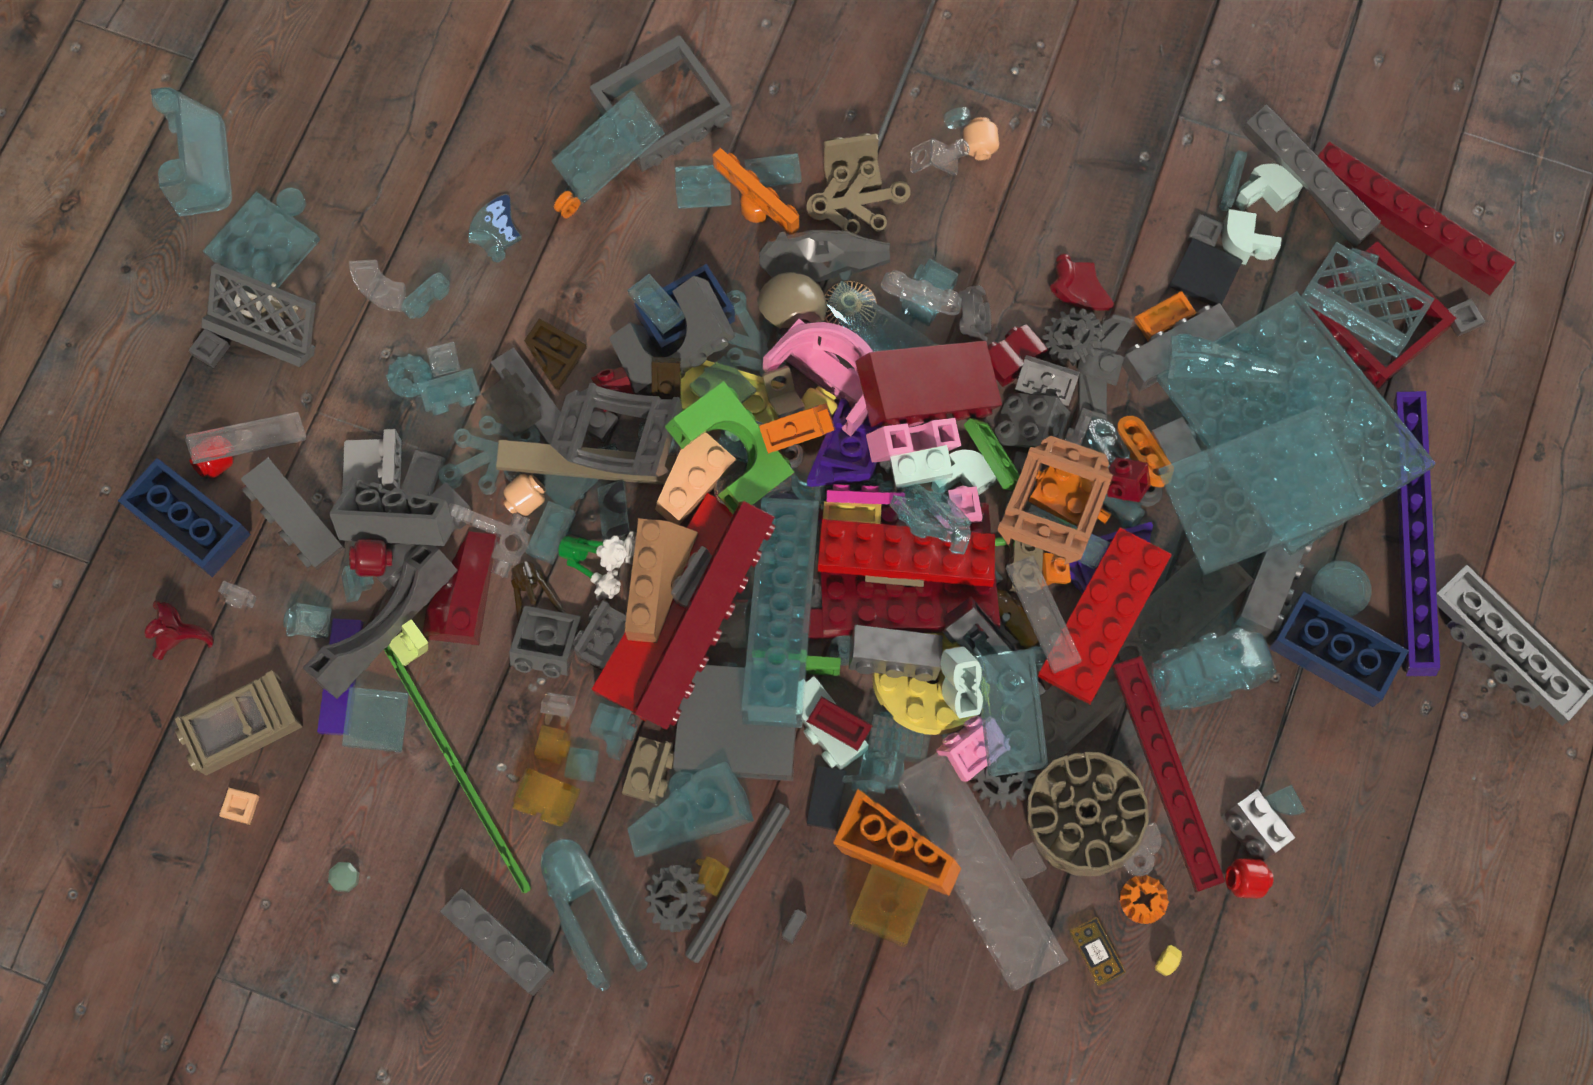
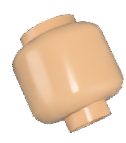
[963,117,999,160]
[503,474,546,516]

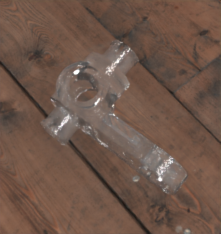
[448,503,530,579]

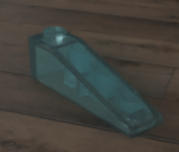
[627,762,754,858]

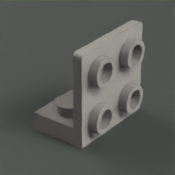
[342,429,402,492]

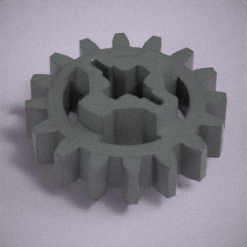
[1042,308,1104,366]
[971,746,1035,810]
[645,865,707,932]

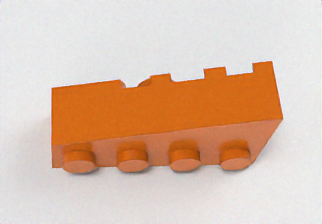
[833,789,961,896]

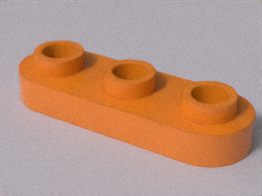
[1116,416,1174,487]

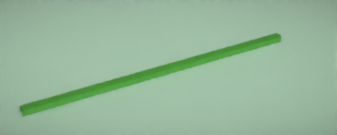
[384,645,531,894]

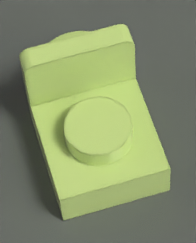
[389,619,428,666]

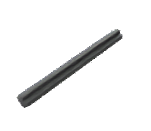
[685,803,790,963]

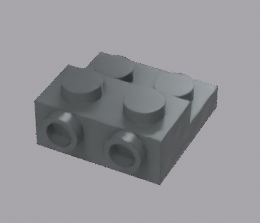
[509,606,581,678]

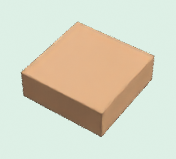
[219,788,259,825]

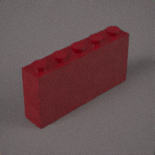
[855,341,1002,427]

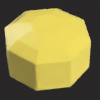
[1154,945,1182,976]

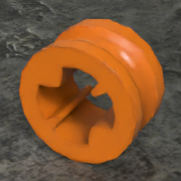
[554,191,581,218]

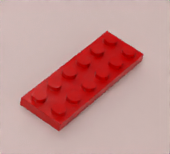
[818,519,995,587]
[1038,528,1172,704]

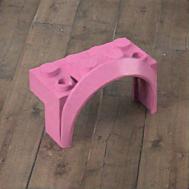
[763,319,873,436]

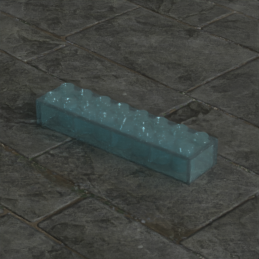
[741,498,819,728]

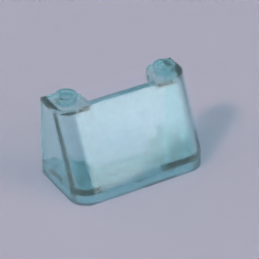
[151,87,232,217]

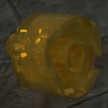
[512,767,582,827]

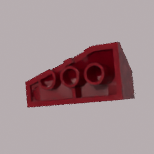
[422,531,497,645]

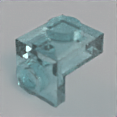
[283,603,331,639]

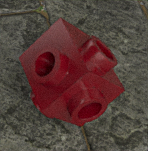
[591,366,634,412]
[1107,457,1151,502]

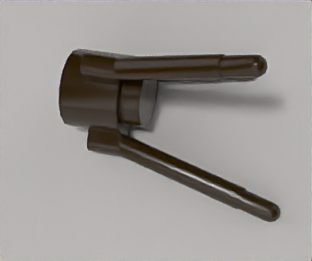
[511,562,566,624]

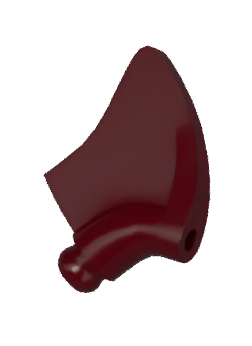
[1050,254,1114,311]

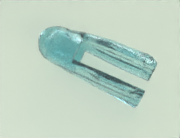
[540,839,648,991]

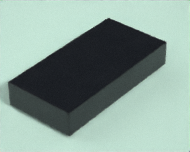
[807,766,847,831]

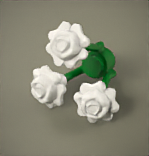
[558,531,637,601]

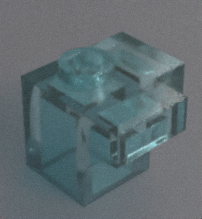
[589,703,638,761]

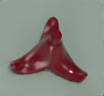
[144,601,214,660]

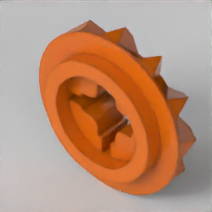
[1120,875,1169,924]

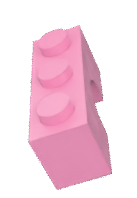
[866,418,961,463]

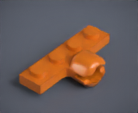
[713,148,799,235]

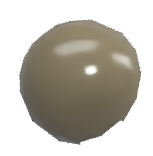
[757,272,827,329]

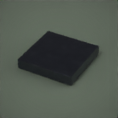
[1169,238,1243,306]

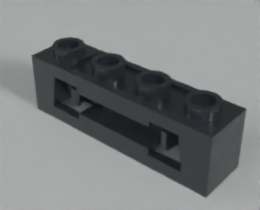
[943,596,1046,712]

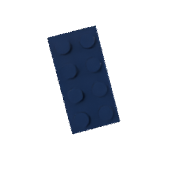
[118,458,251,578]
[1269,592,1409,707]

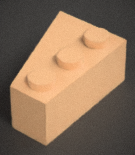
[655,433,736,525]

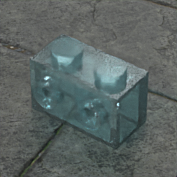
[417,368,481,416]

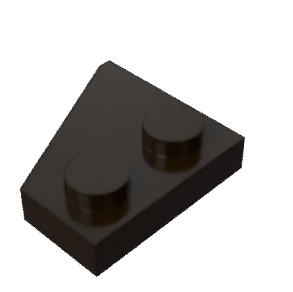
[524,319,587,391]

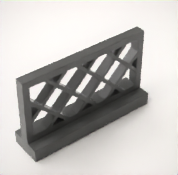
[201,264,316,367]

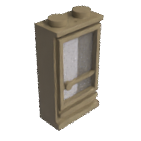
[175,670,303,776]

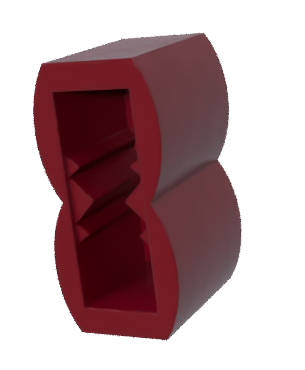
[987,324,1048,387]

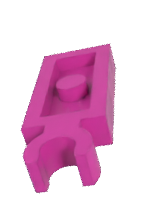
[826,484,905,505]

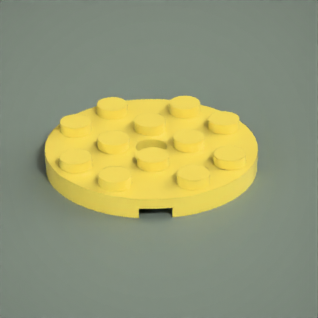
[872,632,989,735]

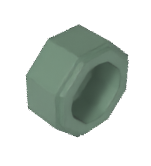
[328,862,359,892]

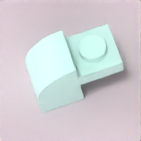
[1235,164,1303,212]
[1222,209,1281,265]
[931,450,997,496]

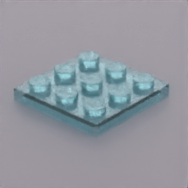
[203,192,320,289]

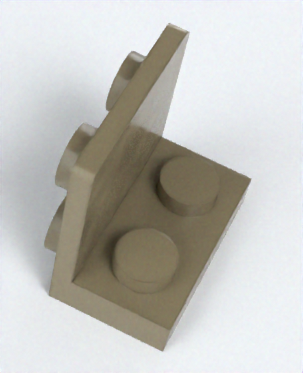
[823,133,882,195]

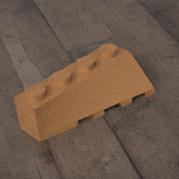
[625,519,699,643]

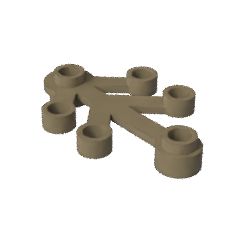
[806,161,911,235]

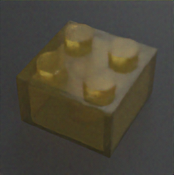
[849,864,929,948]

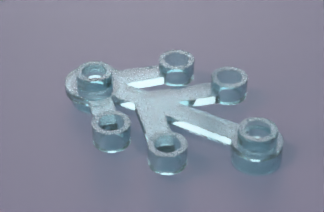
[726,290,790,382]
[439,416,540,494]

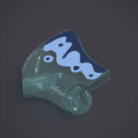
[468,194,522,262]

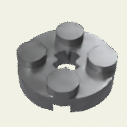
[958,286,991,342]

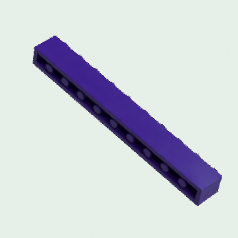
[1393,391,1440,676]

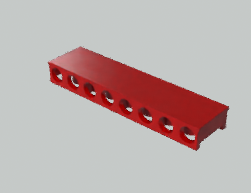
[592,493,733,721]

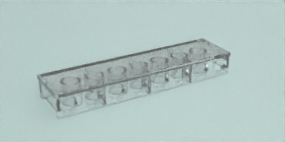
[894,753,1069,991]

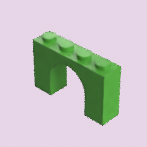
[665,381,794,514]

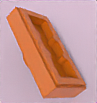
[1134,291,1197,342]

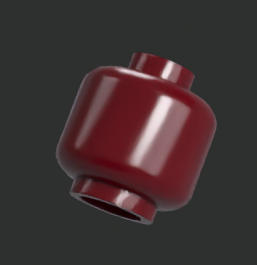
[349,539,392,577]

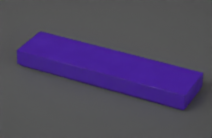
[317,619,363,736]

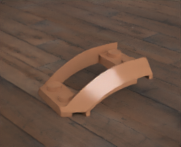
[998,436,1113,565]

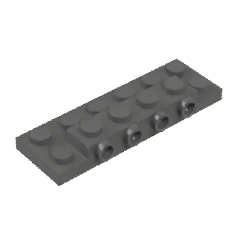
[1437,565,1593,726]

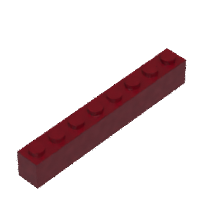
[1318,141,1515,296]
[633,501,775,730]

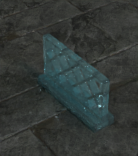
[1299,242,1434,357]

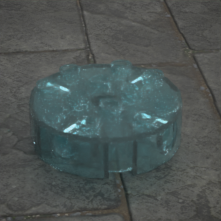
[1150,628,1277,710]

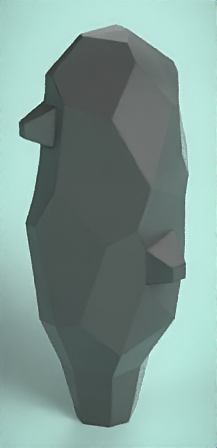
[759,230,891,282]

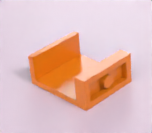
[759,403,835,453]

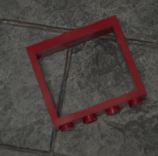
[1300,241,1457,389]

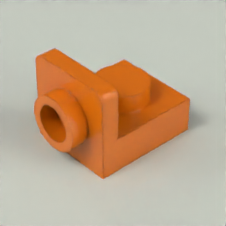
[1041,553,1071,589]

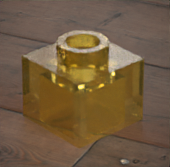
[534,725,571,764]

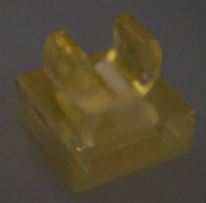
[696,856,730,896]

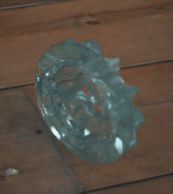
[386,354,432,397]

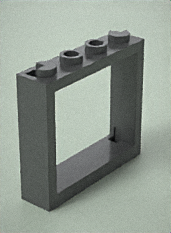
[589,35,732,172]

